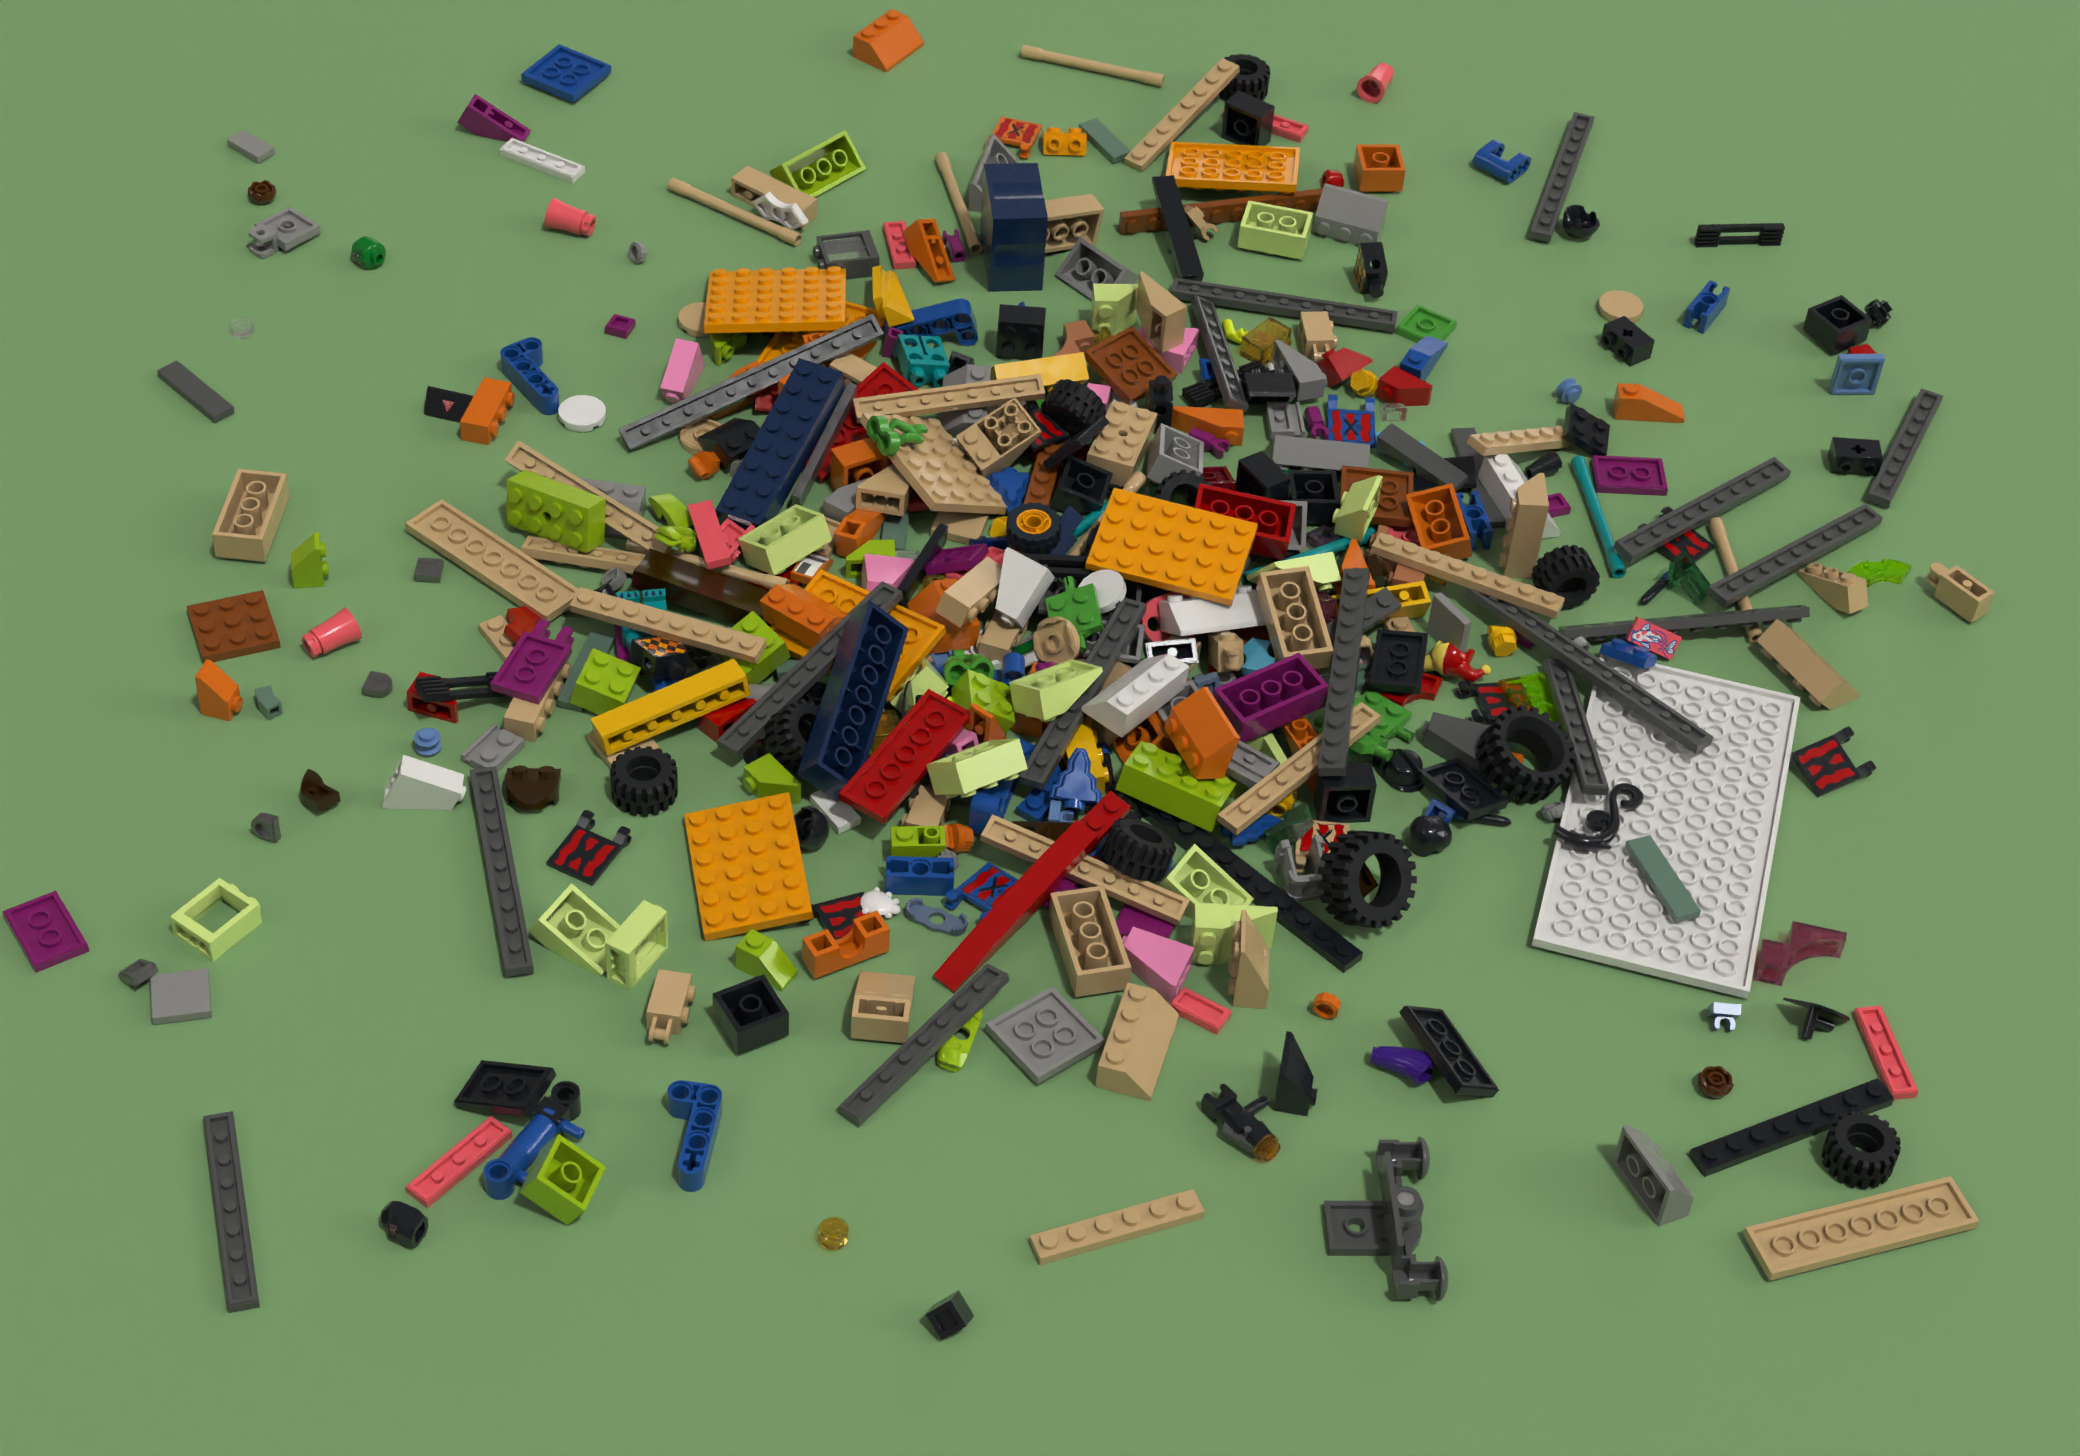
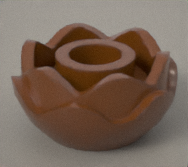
[248,180,276,205]
[1698,1066,1734,1098]

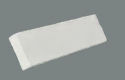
[499,138,585,184]

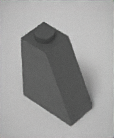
[1422,712,1489,776]

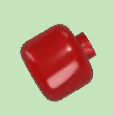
[1321,169,1345,188]

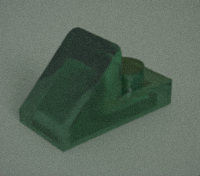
[1667,549,1711,604]

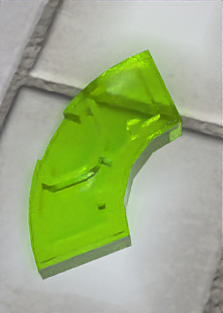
[1847,559,1912,588]

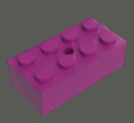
[1213,653,1329,742]

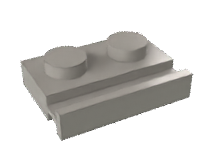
[1265,401,1306,439]
[461,724,525,773]
[1225,740,1280,788]

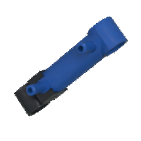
[484,1081,585,1200]

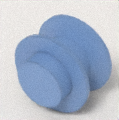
[1556,378,1582,403]
[414,728,442,756]

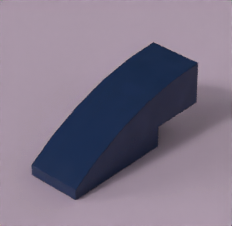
[1041,506,1084,565]

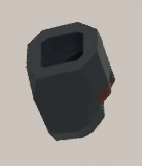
[381,1201,428,1248]

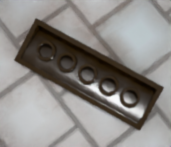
[631,548,772,627]

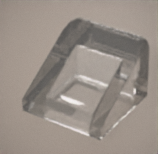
[1379,403,1407,421]

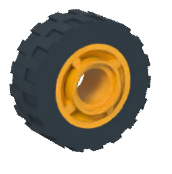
[1006,502,1061,554]

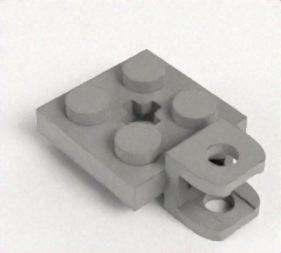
[249,206,321,258]

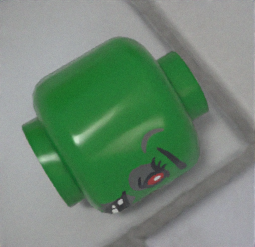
[352,236,386,269]

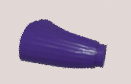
[1370,1046,1434,1085]

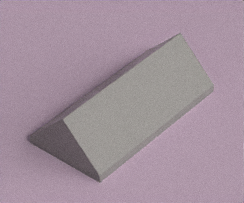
[969,133,1020,213]

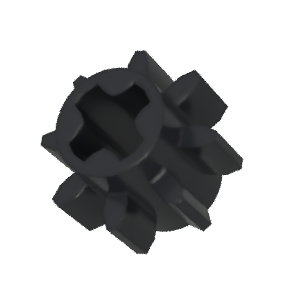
[1864,299,1892,327]

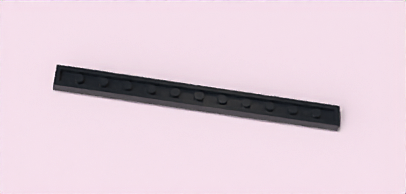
[1111,781,1363,973]

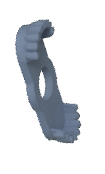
[906,898,968,936]

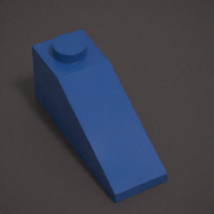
[1400,335,1448,381]

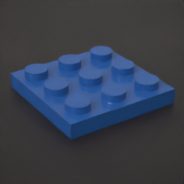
[521,44,611,103]

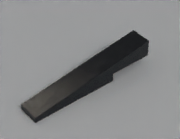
[1152,175,1204,282]

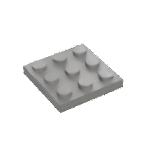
[986,986,1105,1085]

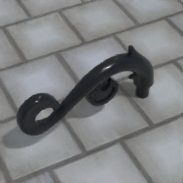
[1554,783,1644,850]

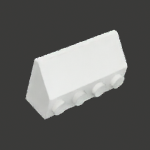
[1477,454,1561,539]
[1159,586,1266,636]
[1081,653,1190,738]

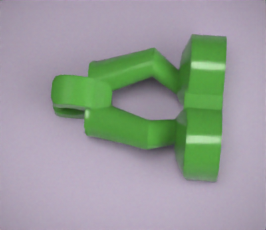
[866,416,928,456]
[943,649,994,685]

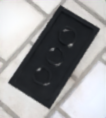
[1399,1006,1499,1097]

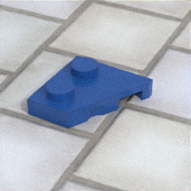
[1600,638,1657,669]

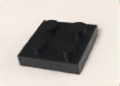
[1563,403,1610,456]

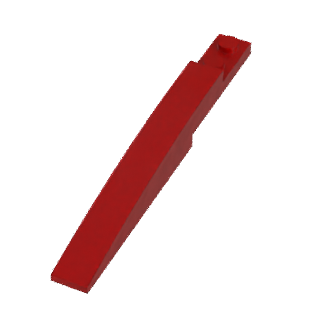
[933,791,1131,993]

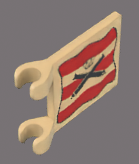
[1294,818,1350,874]

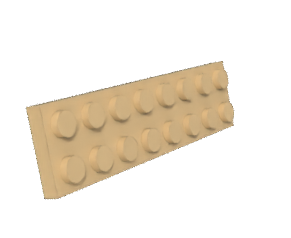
[405,499,579,621]
[1743,1176,1979,1281]

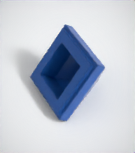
[1199,358,1216,381]
[1424,798,1456,824]

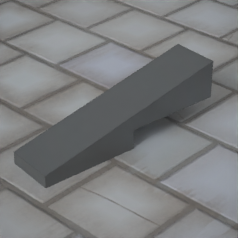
[1377,423,1469,492]

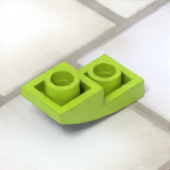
[648,493,694,530]

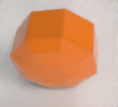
[1312,992,1341,1020]

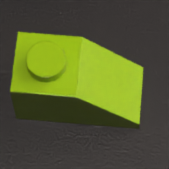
[846,540,896,579]
[742,753,801,804]
[736,929,798,992]

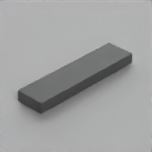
[157,360,234,423]

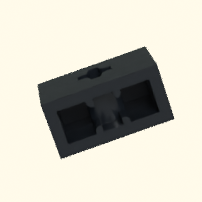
[1600,316,1655,367]
[1828,437,1883,476]

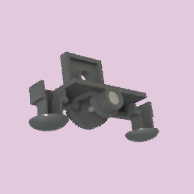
[1323,1137,1448,1301]

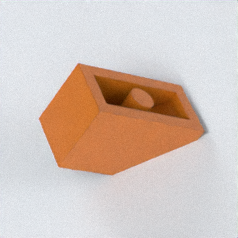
[195,659,243,721]

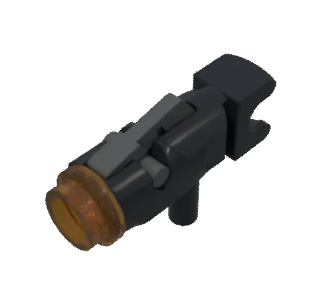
[1201,1084,1281,1162]

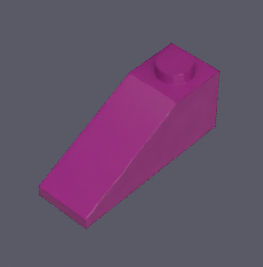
[457,94,531,142]

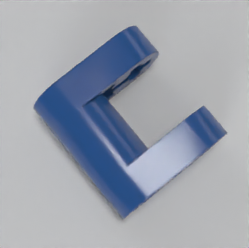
[1473,139,1531,184]

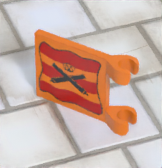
[987,116,1043,159]

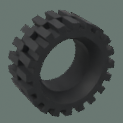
[1476,705,1576,803]
[1317,830,1417,928]

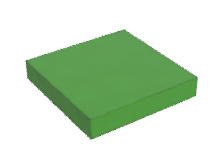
[1395,305,1457,343]

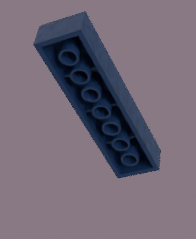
[715,358,846,530]
[797,601,909,802]

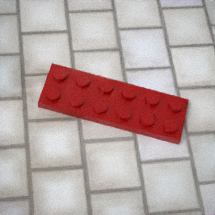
[803,362,919,483]
[839,689,970,824]

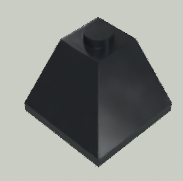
[1273,1031,1318,1116]

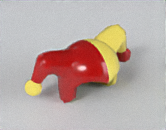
[1424,640,1491,683]

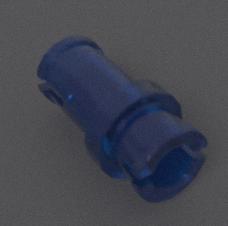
[969,535,1009,550]

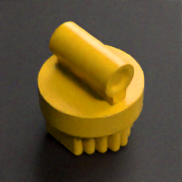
[1350,369,1378,397]
[1487,625,1517,657]

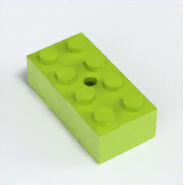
[506,470,606,553]
[1116,741,1237,832]

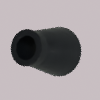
[1525,451,1562,479]

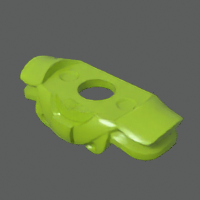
[654,526,698,553]
[937,1008,983,1072]

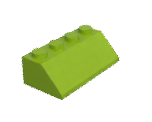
[769,130,866,197]

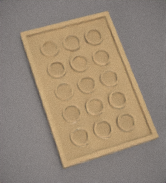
[859,413,1007,515]

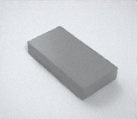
[227,130,275,163]

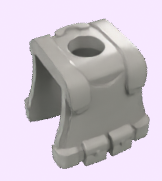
[1273,836,1325,902]

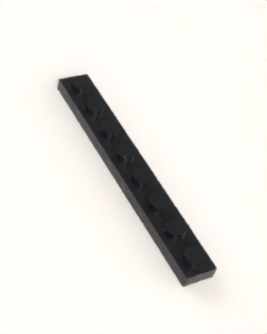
[1689,1078,1894,1177]

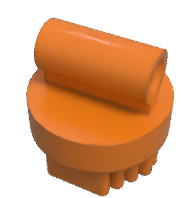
[687,451,720,479]
[940,823,974,854]

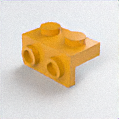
[1042,127,1087,156]

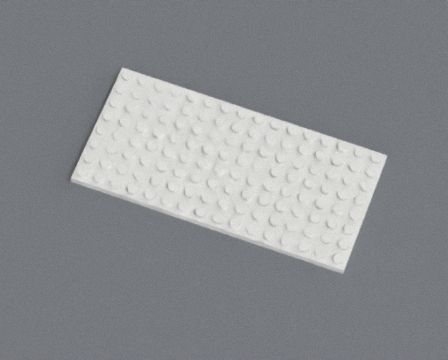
[1532,654,1801,999]

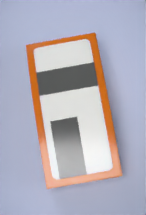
[791,553,833,585]

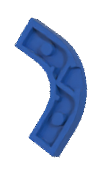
[1016,737,1061,822]

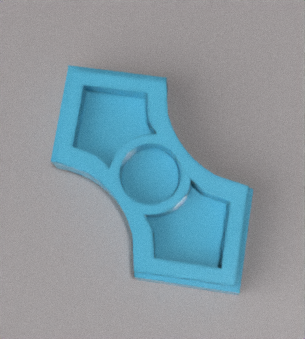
[1241,638,1277,675]

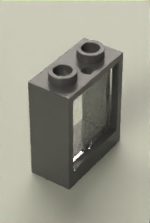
[813,230,880,279]

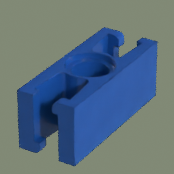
[1683,280,1730,334]
[1456,491,1494,551]
[885,856,954,896]

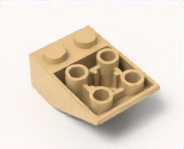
[1136,271,1187,353]
[956,397,1042,478]
[1228,910,1269,1009]
[851,971,916,1043]

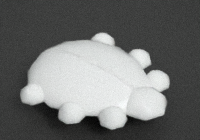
[860,887,901,918]

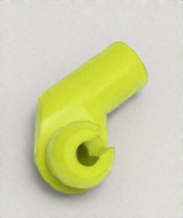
[1222,319,1249,344]

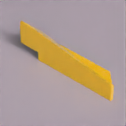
[872,265,914,327]

